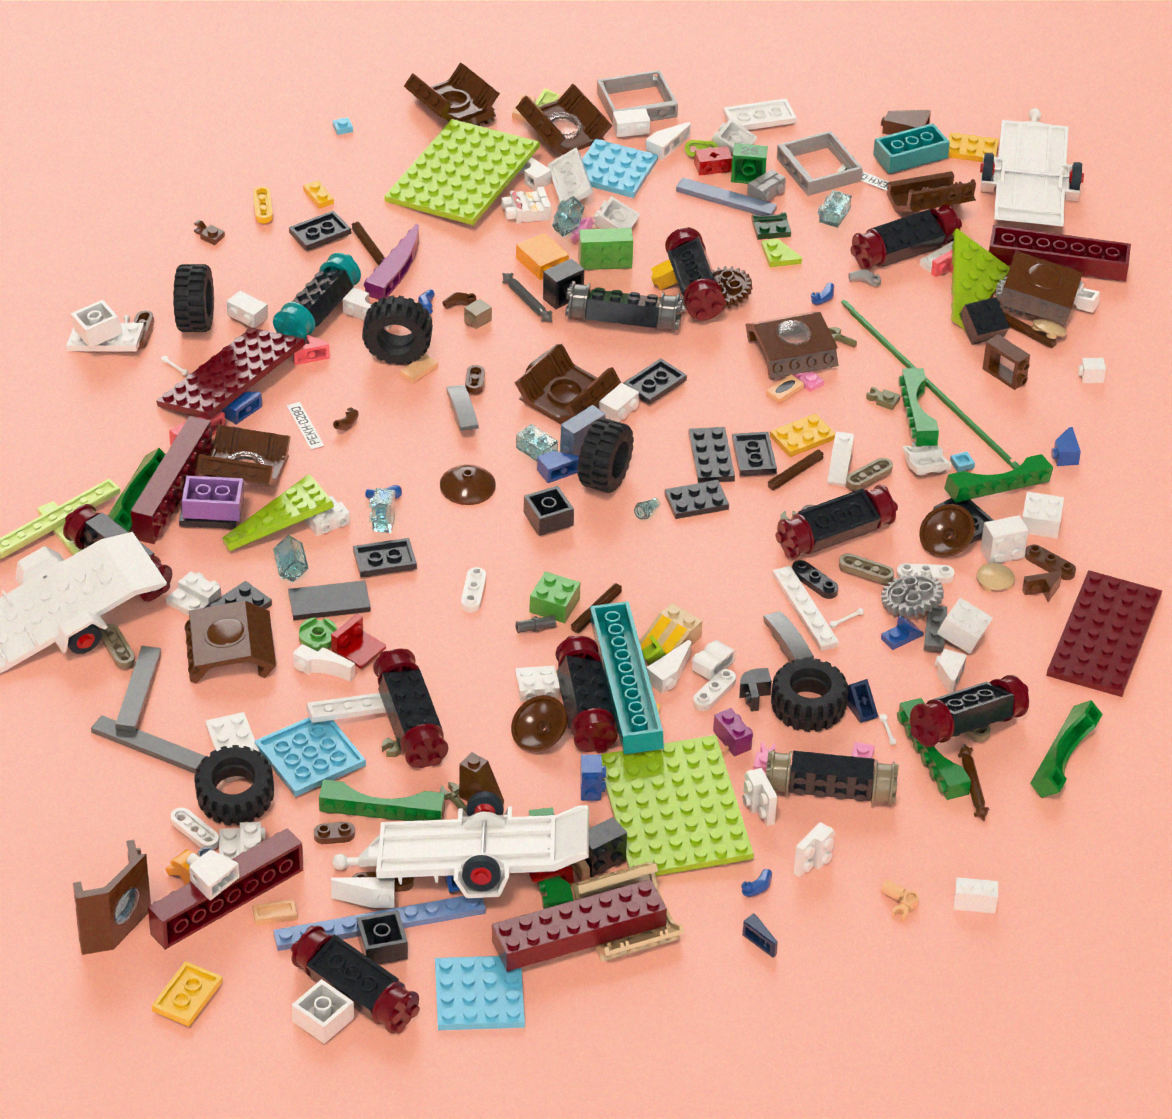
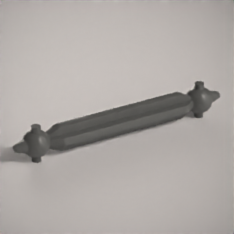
[502,272,553,322]

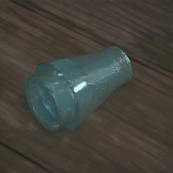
[634,497,661,520]

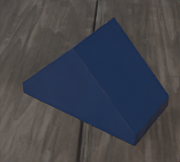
[847,679,879,723]

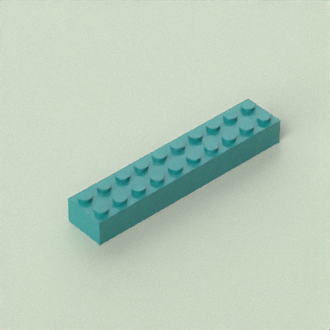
[590,601,664,754]

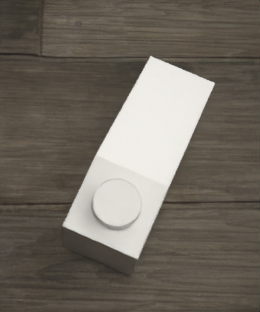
[645,122,691,161]
[827,431,854,487]
[646,640,692,694]
[331,877,395,908]

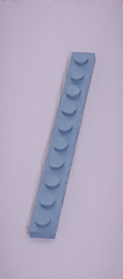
[273,896,486,951]

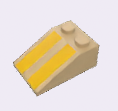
[639,603,703,654]

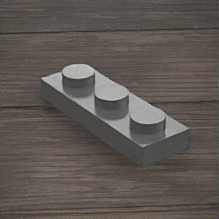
[923,605,948,652]

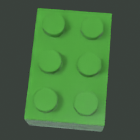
[578,228,633,270]

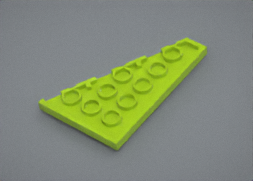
[951,229,1010,330]
[222,474,334,551]

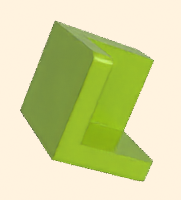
[642,635,666,665]

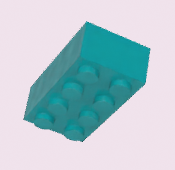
[873,123,950,174]

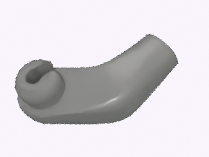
[848,269,881,287]

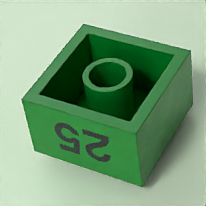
[731,143,768,184]

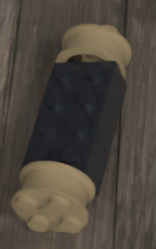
[766,749,899,806]

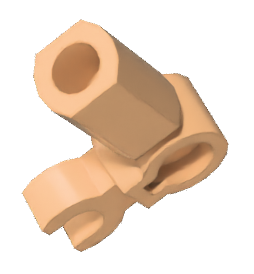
[881,879,919,923]

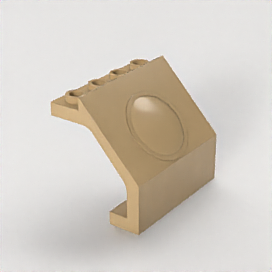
[572,862,685,962]

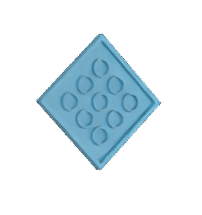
[582,139,658,198]
[255,717,366,797]
[435,956,525,1031]

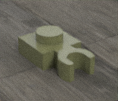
[866,387,901,411]

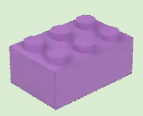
[182,476,244,521]

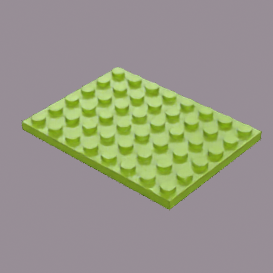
[384,119,540,225]
[601,735,754,876]

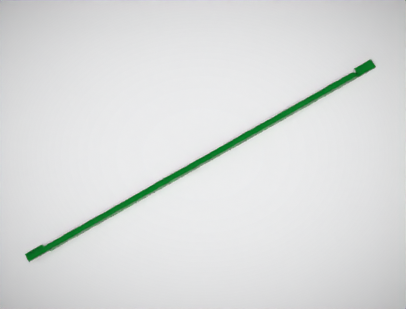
[841,299,1020,469]

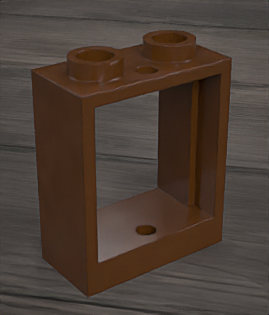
[982,334,1031,390]

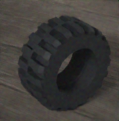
[173,264,214,332]
[362,295,433,365]
[577,418,634,493]
[771,658,848,732]
[194,745,274,826]

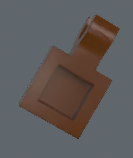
[194,220,225,245]

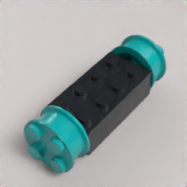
[272,252,361,341]

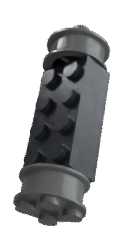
[565,281,683,333]

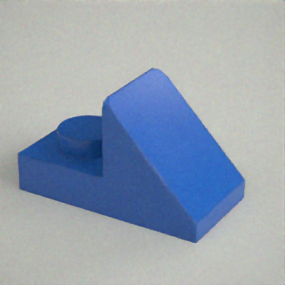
[881,615,924,650]

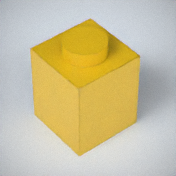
[650,259,678,290]

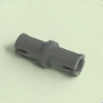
[515,615,556,633]

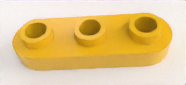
[253,186,273,224]

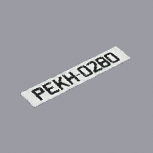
[837,164,889,191]
[286,402,325,449]

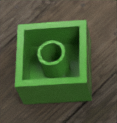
[529,571,581,623]

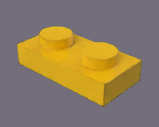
[303,180,334,209]

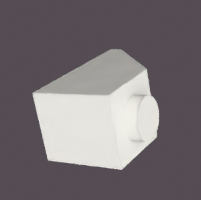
[935,649,967,693]

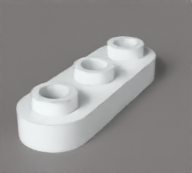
[896,563,955,584]
[461,567,486,613]
[693,669,736,711]
[171,807,219,850]

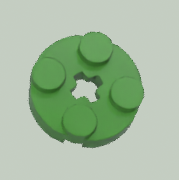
[298,617,337,652]

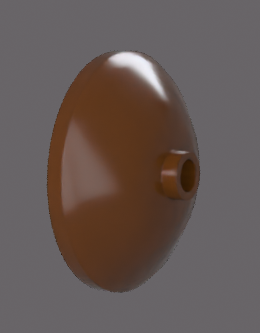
[440,464,496,505]
[919,504,975,557]
[511,695,568,752]

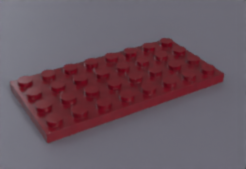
[156,328,305,419]
[1046,570,1163,697]

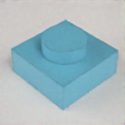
[332,117,353,135]
[950,451,975,472]

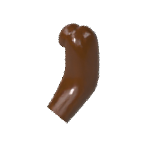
[442,292,477,309]
[333,407,359,431]

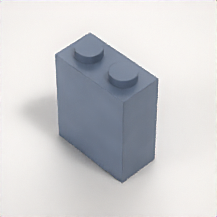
[560,405,606,456]

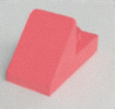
[931,250,953,277]
[293,335,330,365]

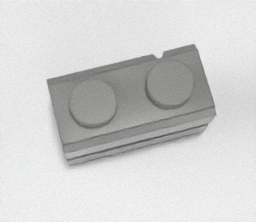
[747,169,786,201]

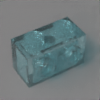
[817,190,852,228]
[552,196,585,237]
[516,424,558,461]
[369,488,395,533]
[273,534,309,582]

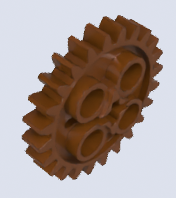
[713,266,753,309]

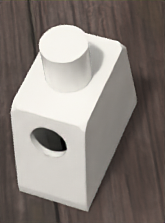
[186,850,239,901]

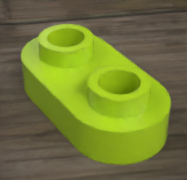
[685,140,718,157]

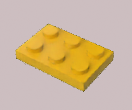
[948,132,999,162]
[770,413,836,457]
[151,961,223,1027]

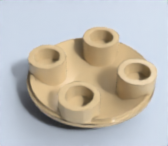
[1032,319,1067,339]
[977,563,1015,592]

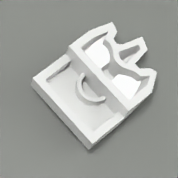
[902,442,951,475]

